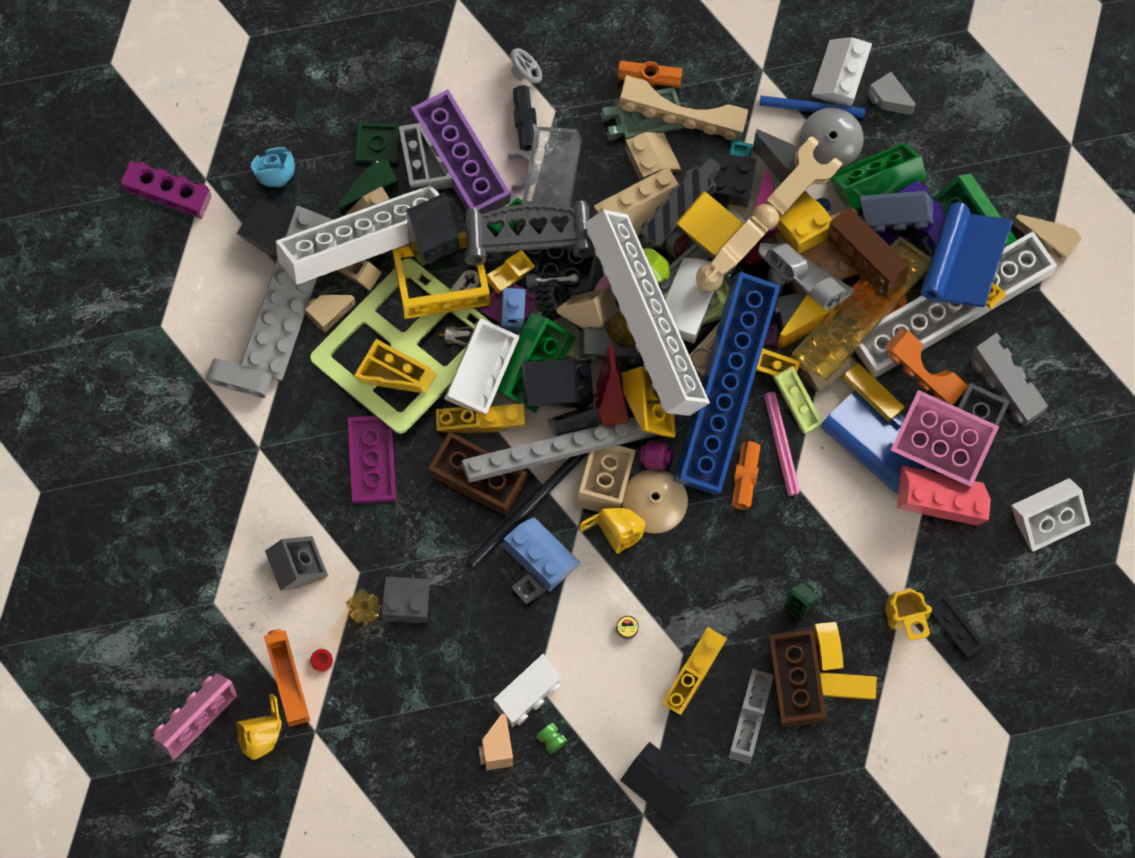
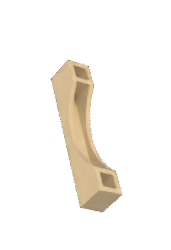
[617,75,748,141]

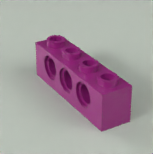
[121,161,212,219]

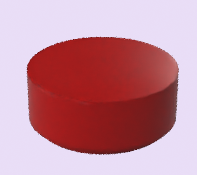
[310,649,333,672]

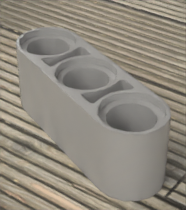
[206,359,272,398]

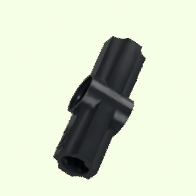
[513,85,538,151]

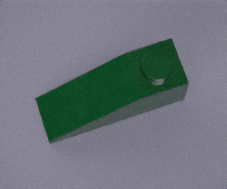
[338,159,398,215]
[784,583,820,621]

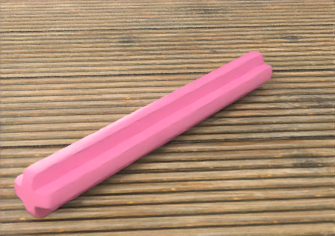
[764,392,800,496]

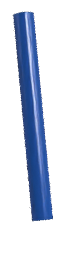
[759,95,865,118]

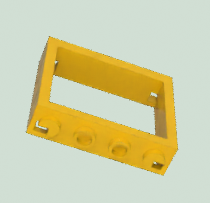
[392,231,490,319]

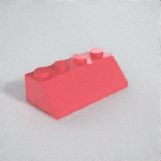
[897,466,991,526]

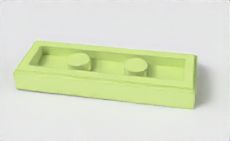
[773,366,822,434]

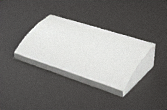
[665,258,717,343]
[444,318,520,415]

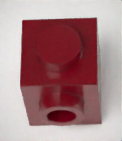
[741,239,765,271]

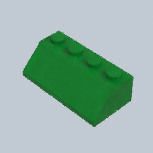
[830,142,927,210]
[932,174,1017,248]
[496,313,576,413]

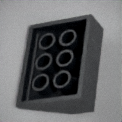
[510,220,599,298]

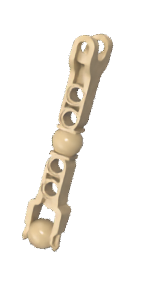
[696,136,842,292]

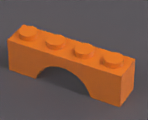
[884,328,968,405]

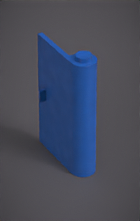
[920,202,1013,307]
[820,390,926,496]

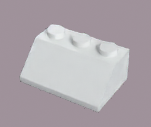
[811,37,872,106]
[1012,478,1090,552]
[494,654,561,727]

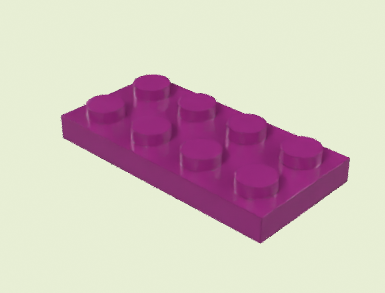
[348,416,396,504]

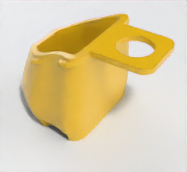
[579,508,645,554]
[885,588,932,641]
[236,694,281,760]

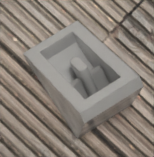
[777,292,807,332]

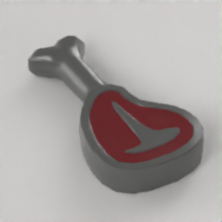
[666,227,692,259]

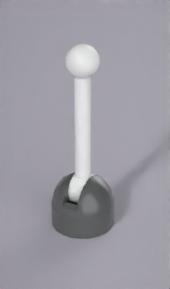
[526,273,578,291]

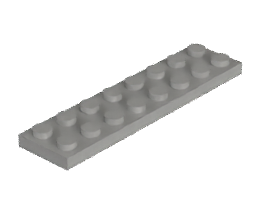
[240,206,333,381]

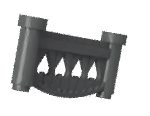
[465,201,595,265]

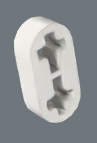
[451,270,480,292]

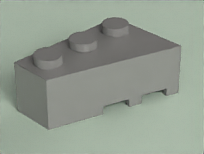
[399,123,453,192]

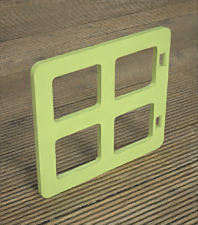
[311,259,493,434]

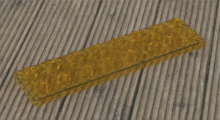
[792,236,931,382]

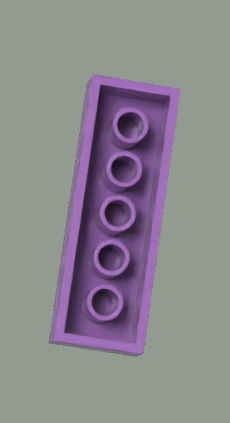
[411,89,511,214]

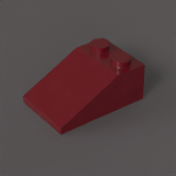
[593,344,629,427]

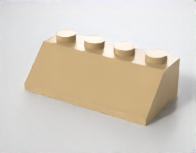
[593,167,679,237]

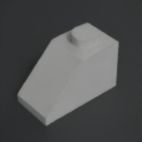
[868,72,916,115]

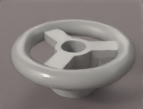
[510,48,542,83]

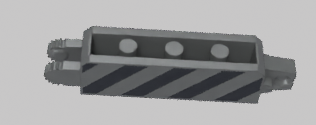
[639,158,721,250]

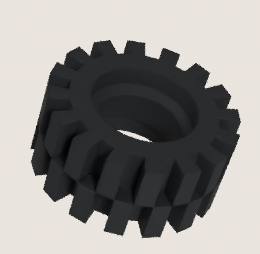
[534,279,570,321]

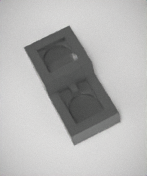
[512,573,546,604]

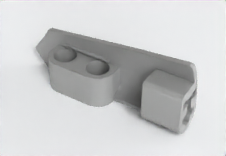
[758,243,854,310]

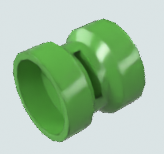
[536,723,567,755]

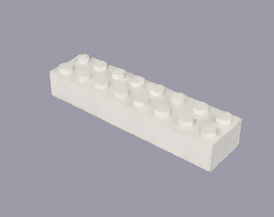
[276,185,440,285]

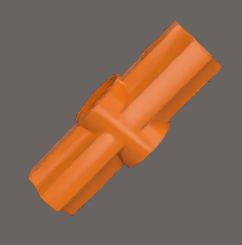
[617,61,683,88]
[731,441,761,510]

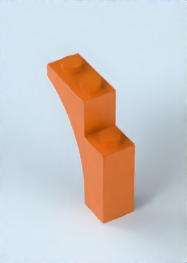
[264,629,311,727]

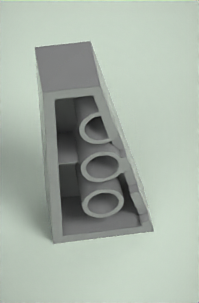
[970,333,1048,427]

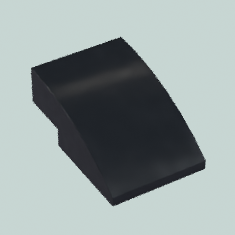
[236,198,292,258]

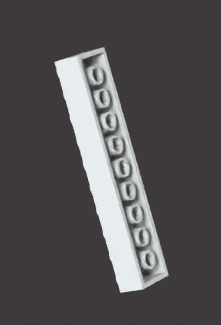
[584,210,710,416]
[850,231,1057,378]

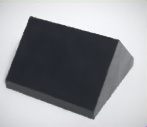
[547,405,599,437]

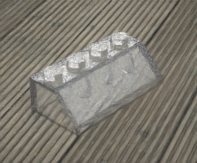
[522,127,582,208]

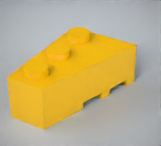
[354,339,437,394]

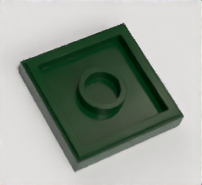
[355,122,400,166]

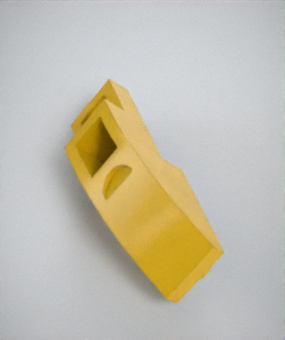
[436,403,526,433]
[661,627,727,715]

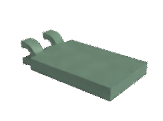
[600,87,685,141]

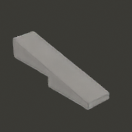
[728,669,774,764]

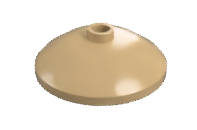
[622,469,688,534]

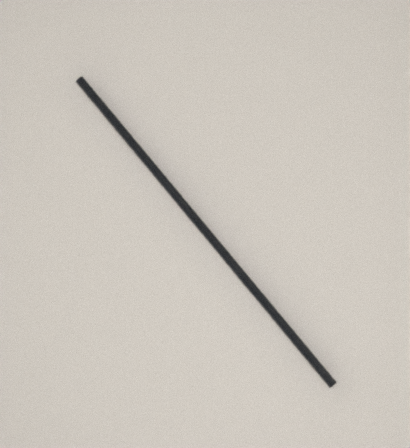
[467,261,770,568]

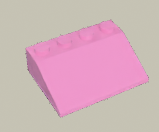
[891,390,999,487]
[153,674,238,760]

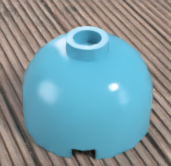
[251,147,295,187]

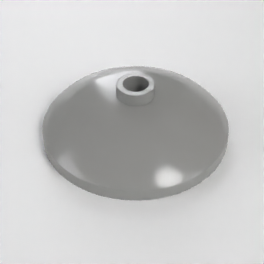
[800,108,864,170]

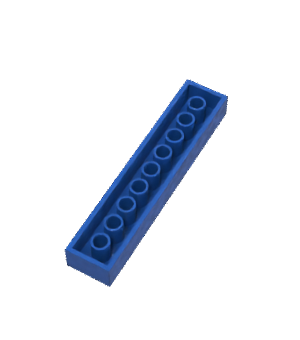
[673,272,780,495]

